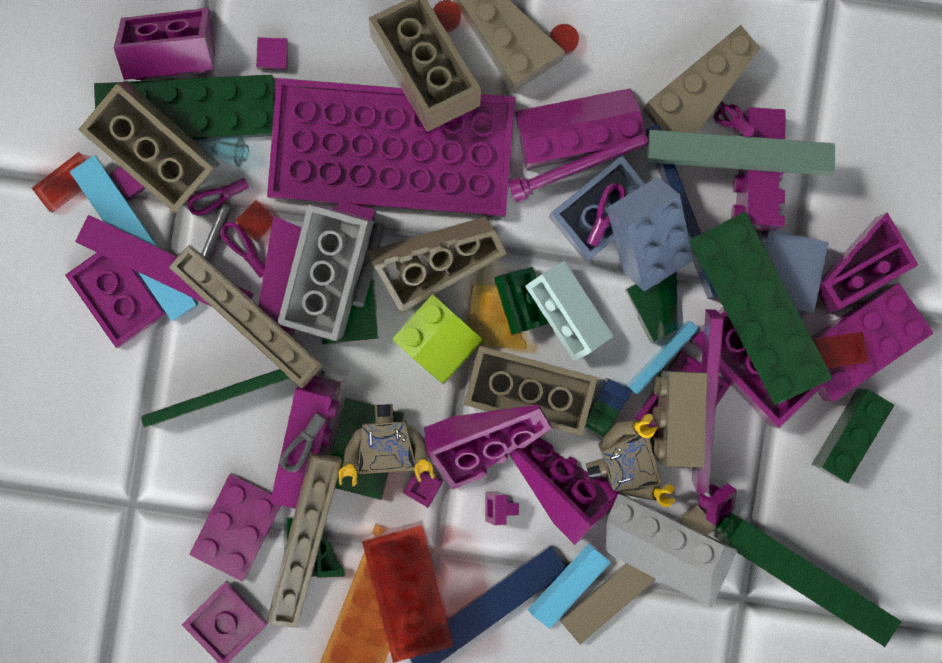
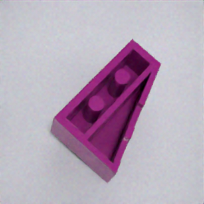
[818,212,918,312]

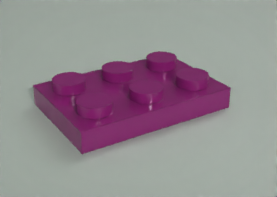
[189,473,282,582]

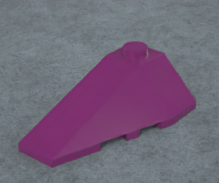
[424,405,551,490]
[509,437,621,545]

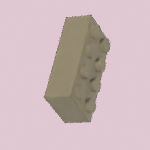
[368,0,481,132]
[78,81,220,213]
[464,346,598,436]

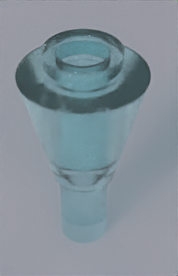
[194,137,249,167]

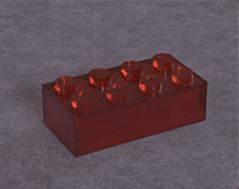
[362,520,454,663]

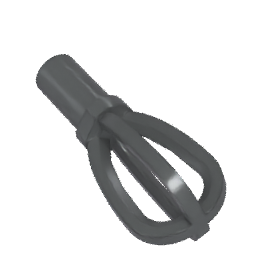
[280,412,327,473]

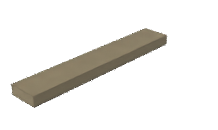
[169,245,323,388]
[267,452,342,628]
[560,503,716,645]

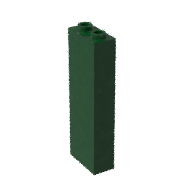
[714,513,901,647]

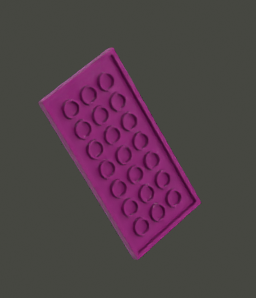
[267,78,515,217]

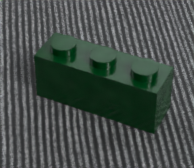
[811,388,895,483]

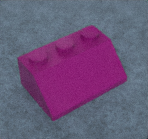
[113,7,215,80]

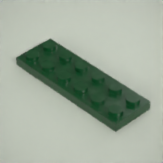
[94,74,275,140]
[689,211,833,405]

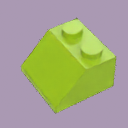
[392,294,484,385]

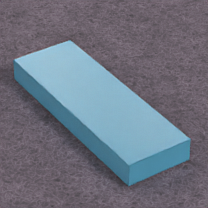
[625,321,698,394]
[528,543,611,629]

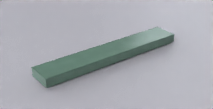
[647,130,835,176]

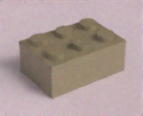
[652,370,707,468]

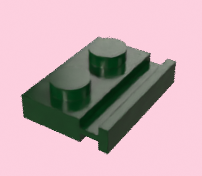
[494,267,549,335]

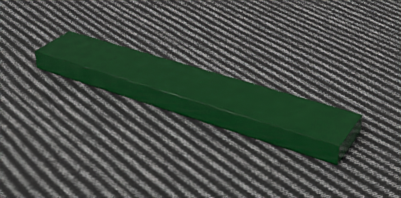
[141,369,290,428]

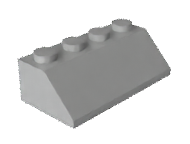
[277,204,374,341]
[606,494,737,607]

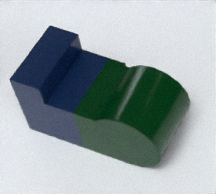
[585,378,632,438]

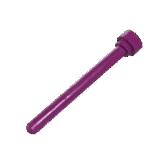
[508,134,649,203]

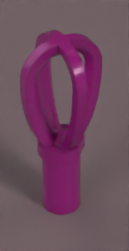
[713,101,755,137]
[187,178,249,216]
[586,183,626,247]
[220,221,265,278]

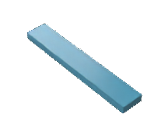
[70,155,198,321]

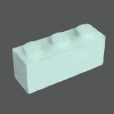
[525,261,614,362]

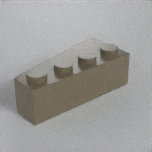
[453,0,565,92]
[643,25,760,133]
[367,216,507,313]

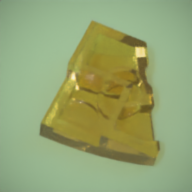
[468,284,527,350]

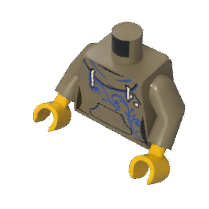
[338,404,435,486]
[585,414,676,507]

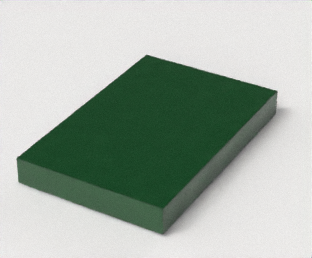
[331,398,404,500]

